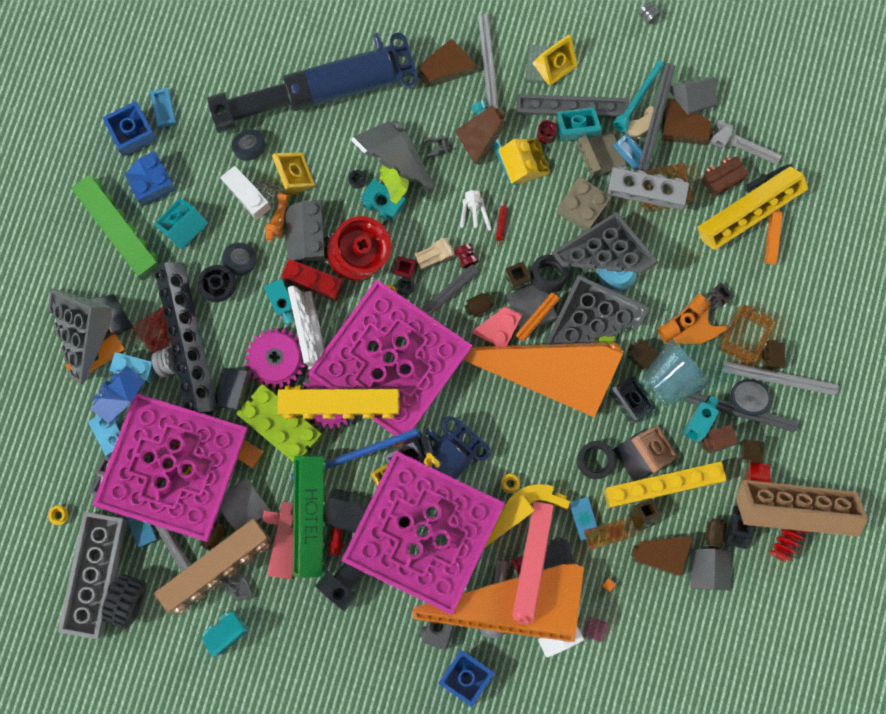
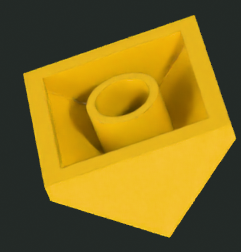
[533,35,578,86]
[272,152,315,197]

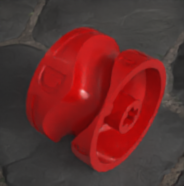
[327,216,391,281]

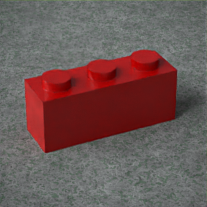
[281,259,344,302]

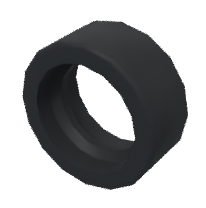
[530,254,569,293]
[577,441,615,479]

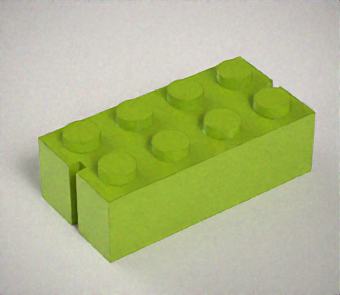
[236,384,323,463]

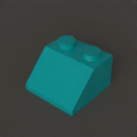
[557,107,601,142]
[153,198,208,250]
[201,611,250,657]

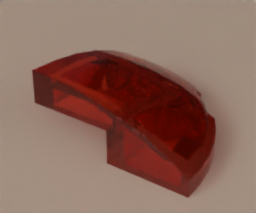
[131,306,170,355]

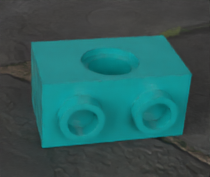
[361,178,406,222]

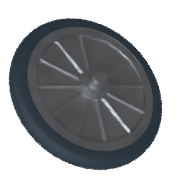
[730,379,772,416]

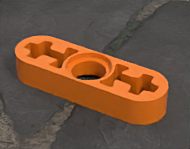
[764,211,782,265]

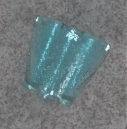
[641,339,712,407]

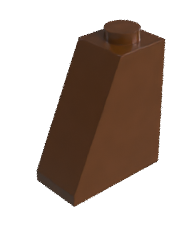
[418,38,477,87]
[661,98,713,145]
[455,105,506,165]
[631,537,692,576]

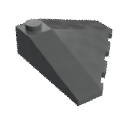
[351,121,435,191]
[552,212,658,274]
[545,273,649,344]
[48,288,112,384]

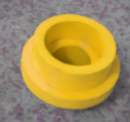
[501,474,520,494]
[48,505,69,525]

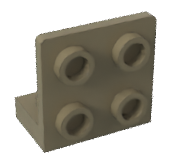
[577,131,626,179]

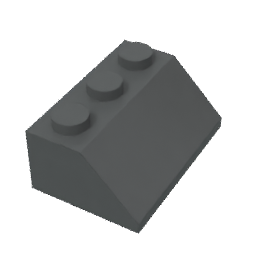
[285,200,326,263]

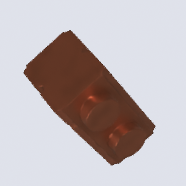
[702,156,749,198]
[701,425,737,454]

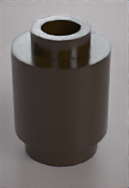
[464,292,494,318]
[705,518,727,547]
[198,522,226,551]

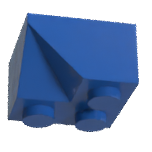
[102,101,157,157]
[125,151,176,207]
[90,365,145,424]
[438,649,495,707]

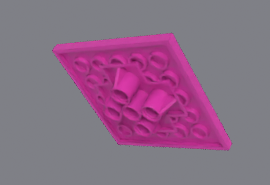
[308,279,472,442]
[92,394,248,542]
[342,451,505,615]

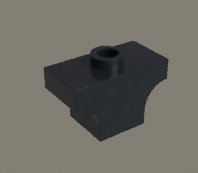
[725,506,754,549]

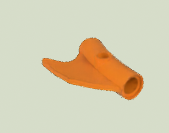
[657,294,727,345]

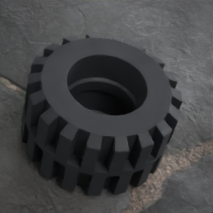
[102,573,146,629]

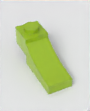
[379,164,409,204]

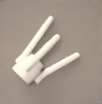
[460,190,491,231]

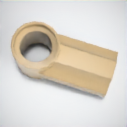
[414,238,455,270]

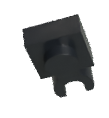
[705,282,734,310]

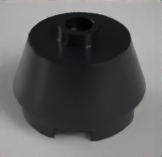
[198,265,236,303]

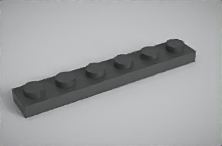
[516,94,630,118]

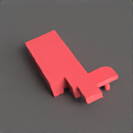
[262,501,293,579]

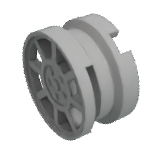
[152,347,177,377]

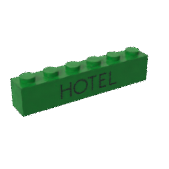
[293,456,326,578]

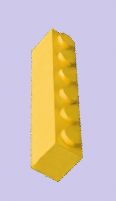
[697,166,808,250]
[278,389,399,419]
[603,461,727,509]

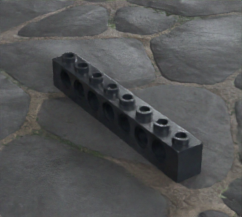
[154,262,218,415]

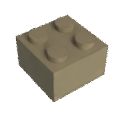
[556,176,611,232]

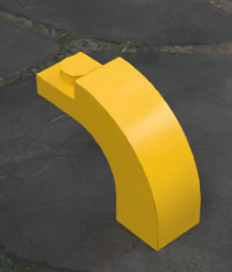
[504,484,570,525]

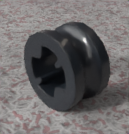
[348,170,366,189]
[397,277,415,295]

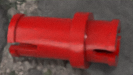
[328,527,344,556]

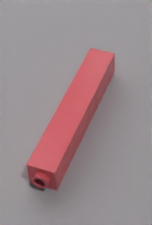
[513,502,554,624]

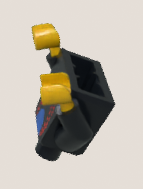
[384,431,440,468]

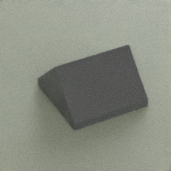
[669,77,718,115]
[690,549,731,591]

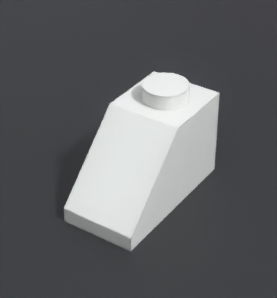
[537,626,584,658]

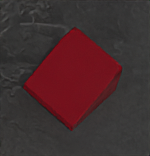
[393,256,417,279]

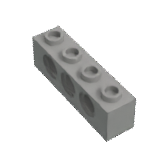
[607,166,689,210]

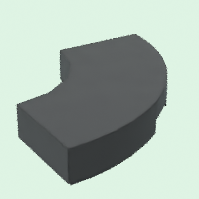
[220,571,254,601]

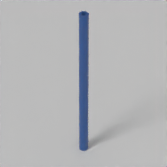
[291,428,419,481]

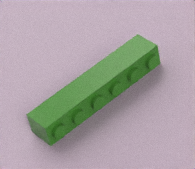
[71,175,159,280]

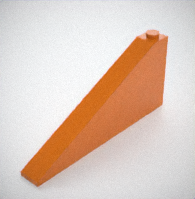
[463,342,624,417]
[412,563,584,643]

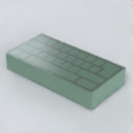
[525,44,548,84]

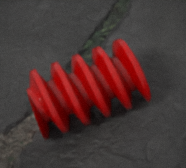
[769,529,809,562]

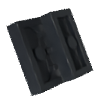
[215,368,252,411]

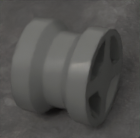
[638,1,662,25]

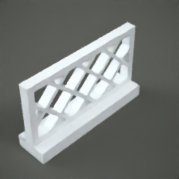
[288,286,325,370]

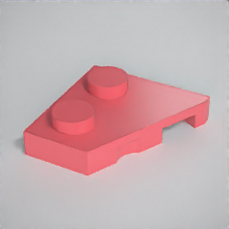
[472,306,523,346]

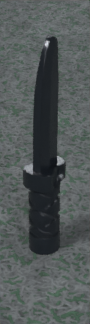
[744,164,792,192]

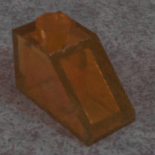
[584,520,628,550]

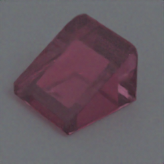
[583,616,609,642]

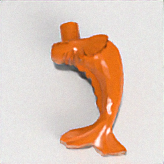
[264,193,290,241]

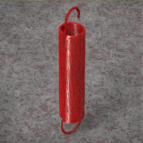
[495,200,508,247]

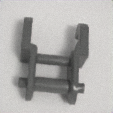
[423,136,451,158]

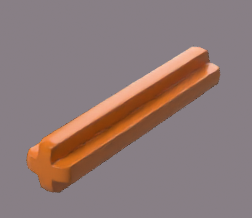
[516,293,560,341]

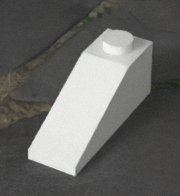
[220,166,271,221]

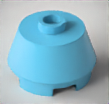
[598,269,636,292]

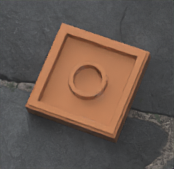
[632,424,678,473]

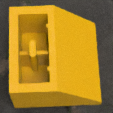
[498,139,551,184]

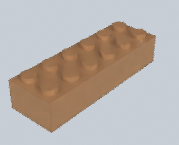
[736,480,868,537]
[154,519,273,615]

